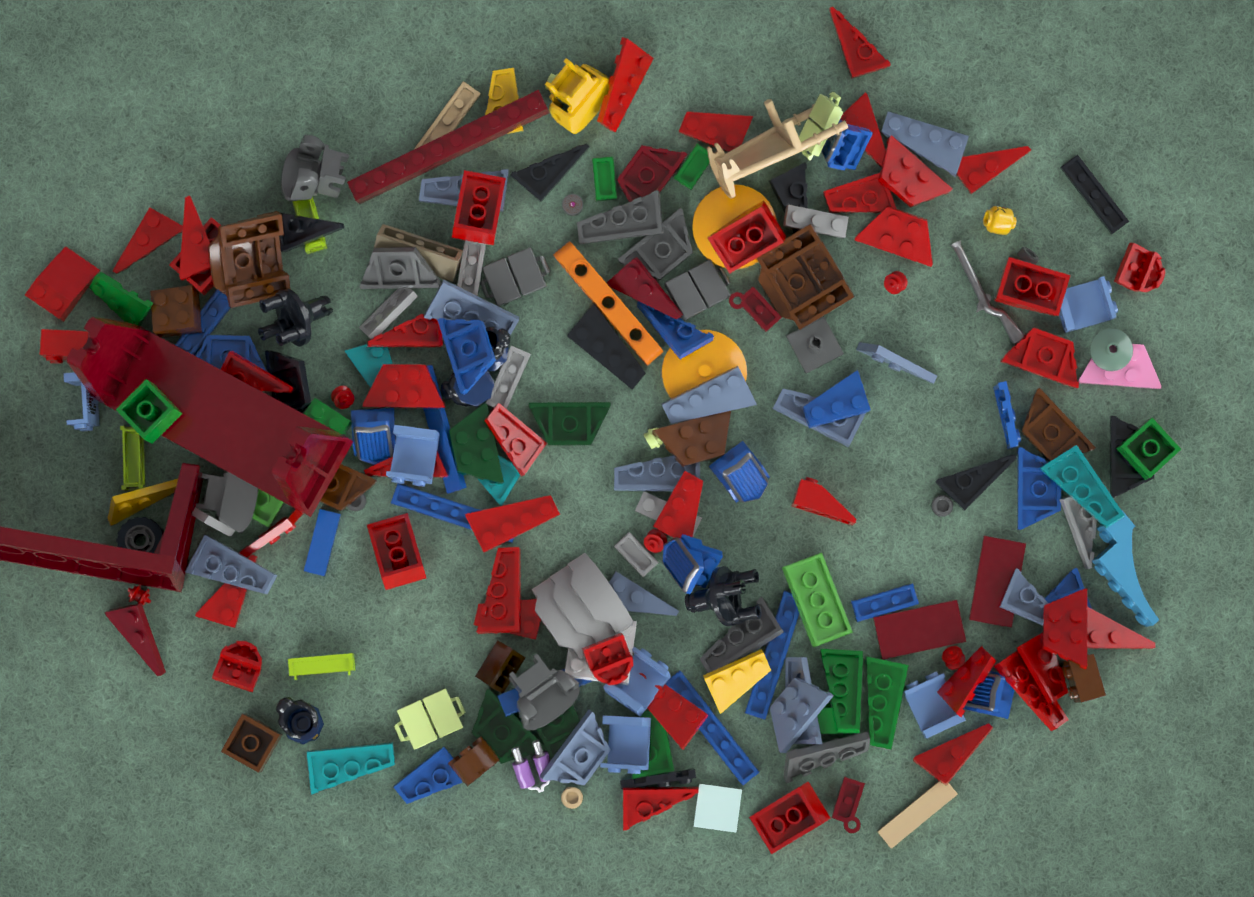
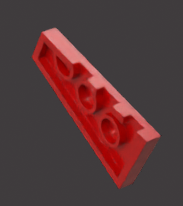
[465,495,560,553]
[994,650,1069,731]
[639,673,708,750]

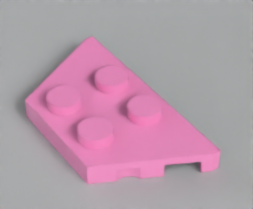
[1078,344,1161,389]

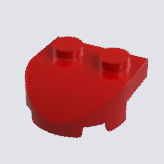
[1114,243,1165,292]
[582,633,633,685]
[212,641,262,693]

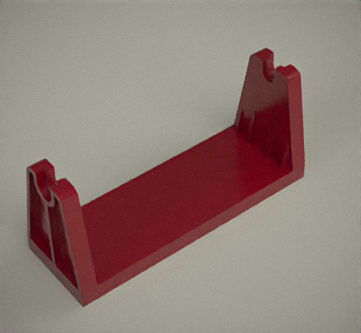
[67,316,353,517]
[0,463,203,593]

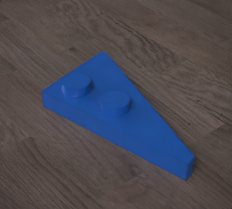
[637,301,714,359]

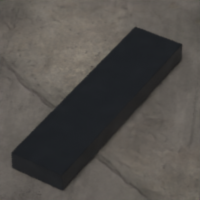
[1060,155,1129,235]

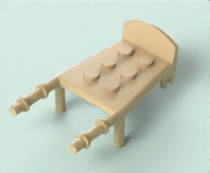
[707,99,848,199]

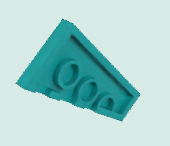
[1040,445,1125,528]
[307,742,395,795]

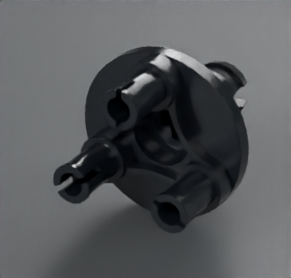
[258,288,333,347]
[685,566,761,626]

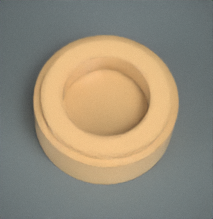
[561,787,583,809]

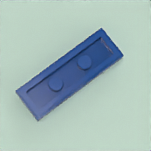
[304,509,341,576]
[851,583,919,622]

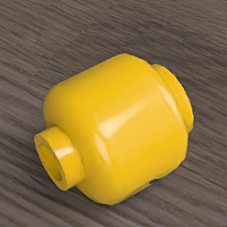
[983,206,1017,235]

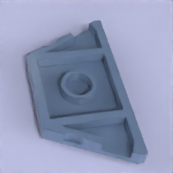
[770,678,833,753]
[539,710,610,785]

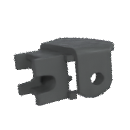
[281,135,349,201]
[196,472,258,533]
[509,654,580,730]

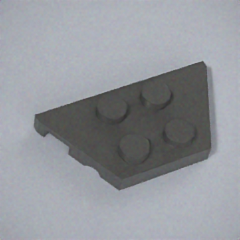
[618,208,693,280]
[360,247,441,289]

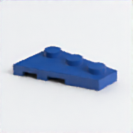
[803,370,871,428]
[993,381,1021,449]
[393,746,462,804]

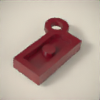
[729,287,782,333]
[831,777,865,833]

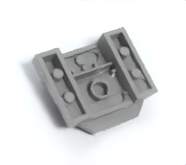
[532,553,633,659]

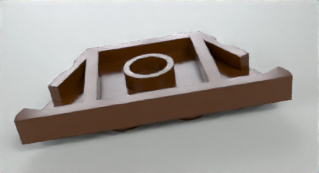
[1021,388,1096,462]
[652,411,731,467]
[320,464,377,511]

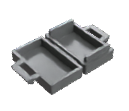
[480,247,550,307]
[664,259,731,321]

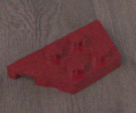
[617,145,687,202]

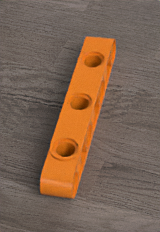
[553,241,664,366]

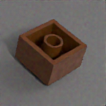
[150,285,202,338]
[1061,654,1106,703]
[221,713,283,773]

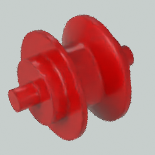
[884,271,908,294]
[331,385,355,409]
[644,529,667,553]
[127,584,152,606]
[942,646,966,670]

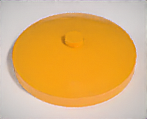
[692,185,777,269]
[662,330,747,399]

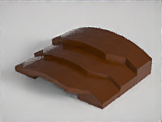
[208,211,291,308]
[756,224,855,330]

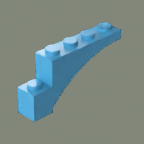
[1092,510,1159,627]

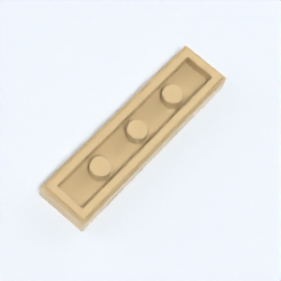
[414,81,481,149]
[877,781,958,849]

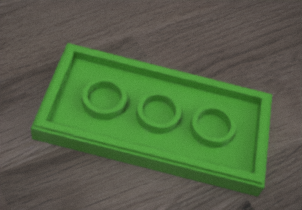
[782,553,853,648]

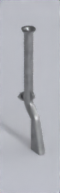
[950,240,1025,344]

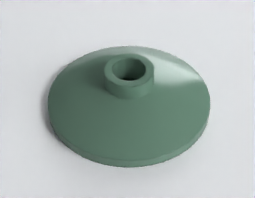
[1090,329,1133,371]

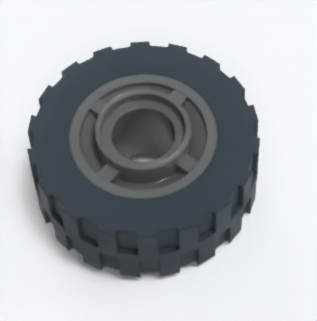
[116,517,164,553]

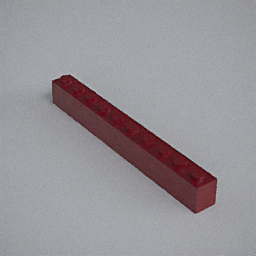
[347,90,550,204]

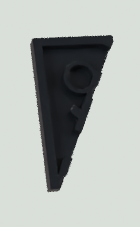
[510,143,590,202]
[769,162,808,233]
[279,213,344,252]
[935,455,1017,511]
[620,769,696,789]

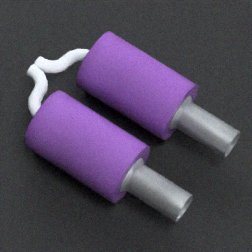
[511,740,551,793]

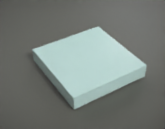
[694,784,742,833]

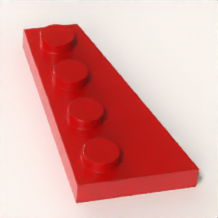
[597,37,654,132]
[476,547,521,634]

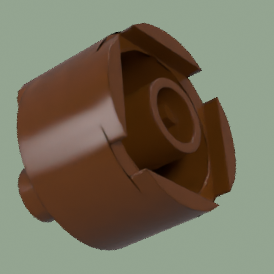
[448,736,500,787]

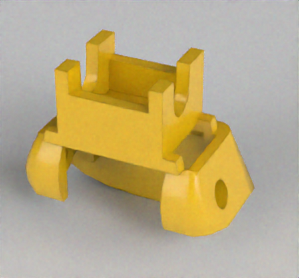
[545,58,610,134]

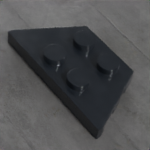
[265,350,311,413]
[1110,416,1154,498]

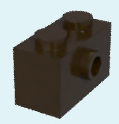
[475,640,526,694]

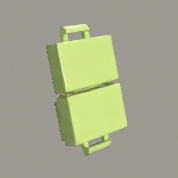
[799,92,843,160]
[394,689,466,750]

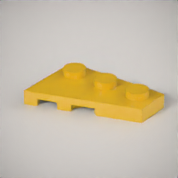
[485,68,524,134]
[703,649,771,714]

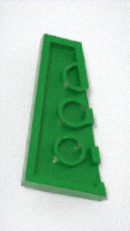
[820,649,863,733]
[866,656,909,750]

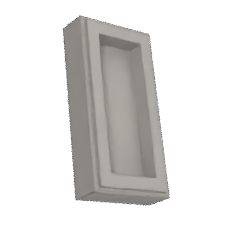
[192,507,235,537]
[614,532,659,577]

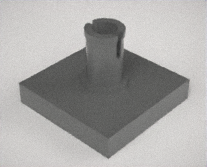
[786,317,844,374]

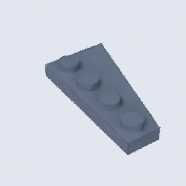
[881,112,969,177]
[419,169,509,212]
[424,280,519,335]
[662,366,757,424]
[773,389,866,447]
[614,455,700,491]
[185,535,277,594]
[785,657,822,744]

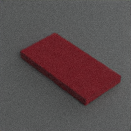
[969,536,1026,628]
[873,600,966,660]

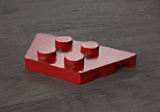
[879,135,952,208]
[855,206,933,267]
[1000,328,1079,389]
[363,364,445,408]
[1043,589,1087,669]

